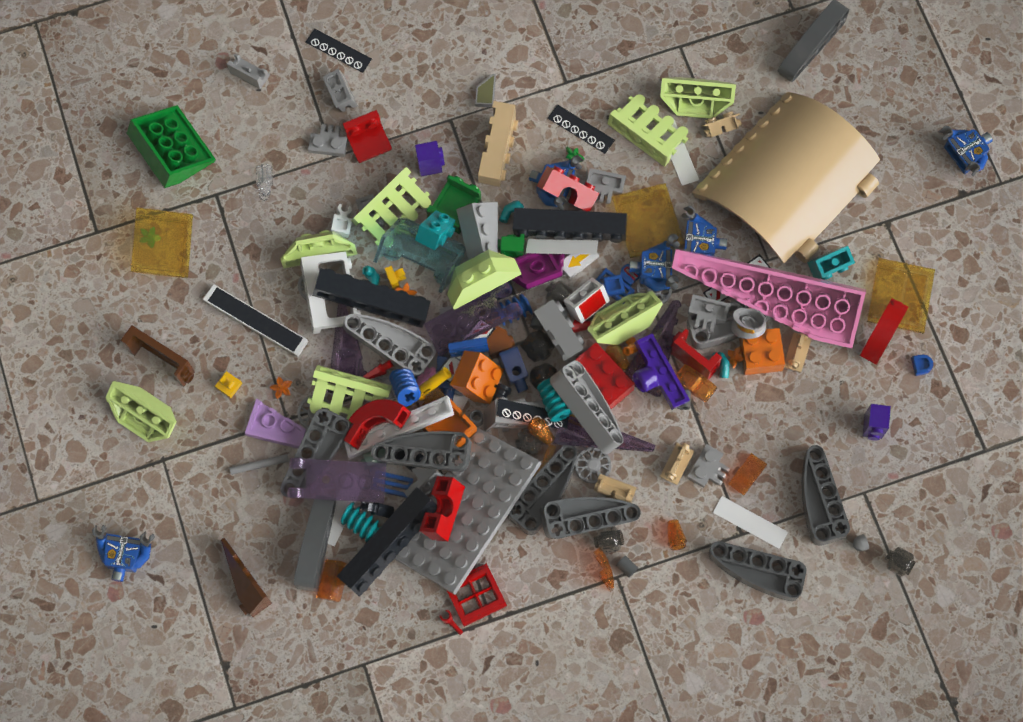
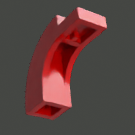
[859,298,909,365]
[344,399,411,450]

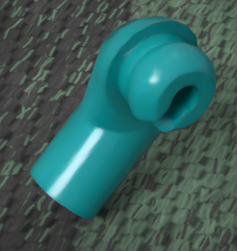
[499,200,524,223]
[362,265,380,285]
[712,352,730,378]

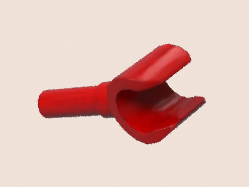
[440,610,463,635]

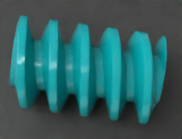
[537,378,572,422]
[341,502,379,543]

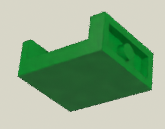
[426,175,481,234]

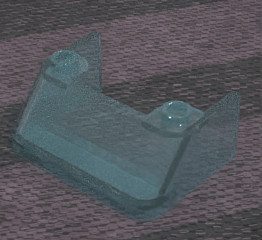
[373,218,466,293]

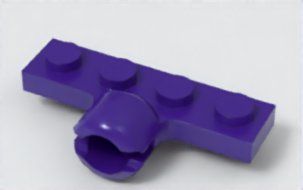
[633,333,690,410]

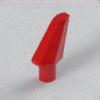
[572,320,591,333]
[363,360,393,379]

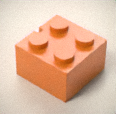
[739,328,785,375]
[450,350,504,404]
[422,399,477,447]

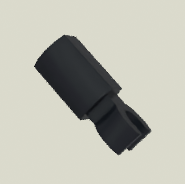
[360,502,394,518]

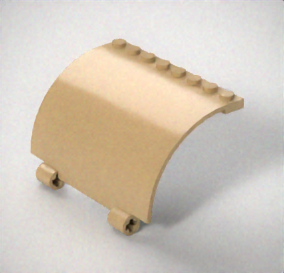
[692,92,880,263]

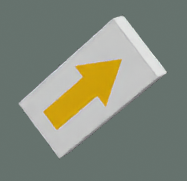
[563,253,599,279]

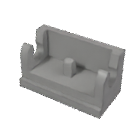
[227,54,270,89]
[323,68,358,112]

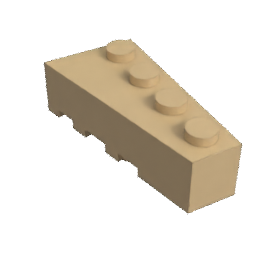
[478,101,519,187]

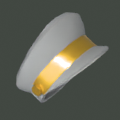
[731,308,766,339]

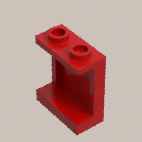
[671,329,722,382]

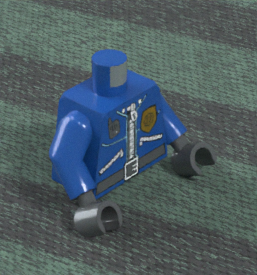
[938,125,993,176]
[529,155,584,210]
[682,206,727,256]
[629,234,680,292]
[92,525,155,582]

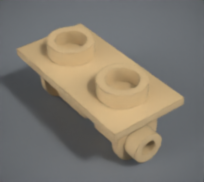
[701,111,741,138]
[784,332,812,373]
[660,443,694,485]
[594,474,637,503]

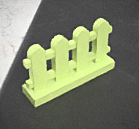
[607,94,688,167]
[351,167,431,247]
[307,365,392,426]

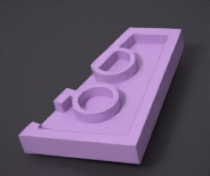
[245,398,306,449]

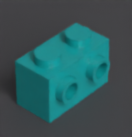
[415,210,455,250]
[807,246,855,280]

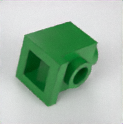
[498,234,525,258]

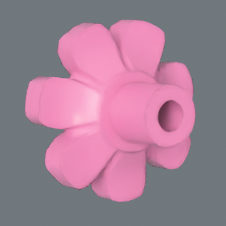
[416,367,436,386]

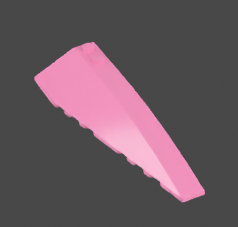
[672,249,866,348]

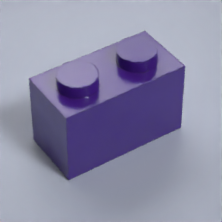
[415,141,445,177]
[862,404,891,441]

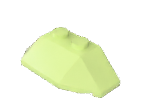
[660,77,736,118]
[280,230,357,268]
[447,250,521,310]
[587,291,663,345]
[105,381,177,442]

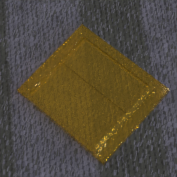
[612,183,685,258]
[131,207,193,278]
[867,258,935,334]

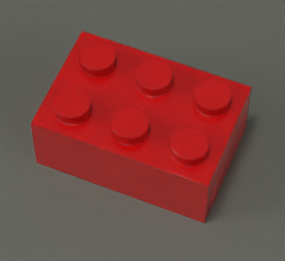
[575,342,635,409]

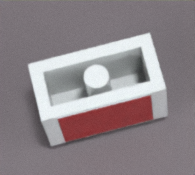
[563,278,610,324]

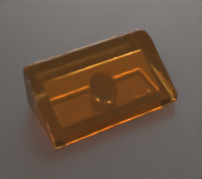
[316,559,347,603]

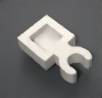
[330,204,352,238]

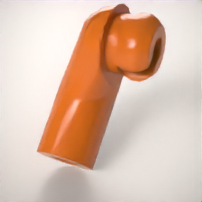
[623,337,638,356]

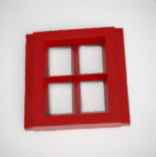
[447,563,507,627]

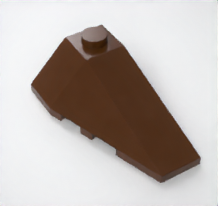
[221,538,272,617]

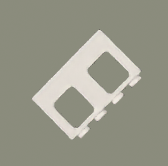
[300,252,361,334]

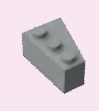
[456,202,498,260]
[533,299,585,361]
[484,397,550,432]

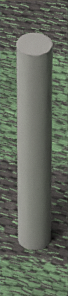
[230,454,289,475]

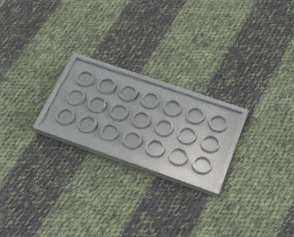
[395,427,542,595]

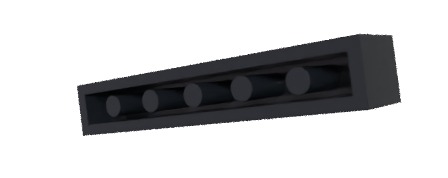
[513,208,627,243]
[312,268,431,328]
[337,487,437,597]

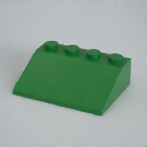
[126,105,216,188]

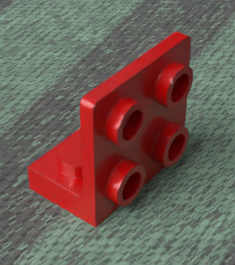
[343,110,392,163]

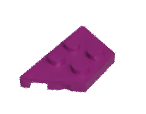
[511,253,565,290]

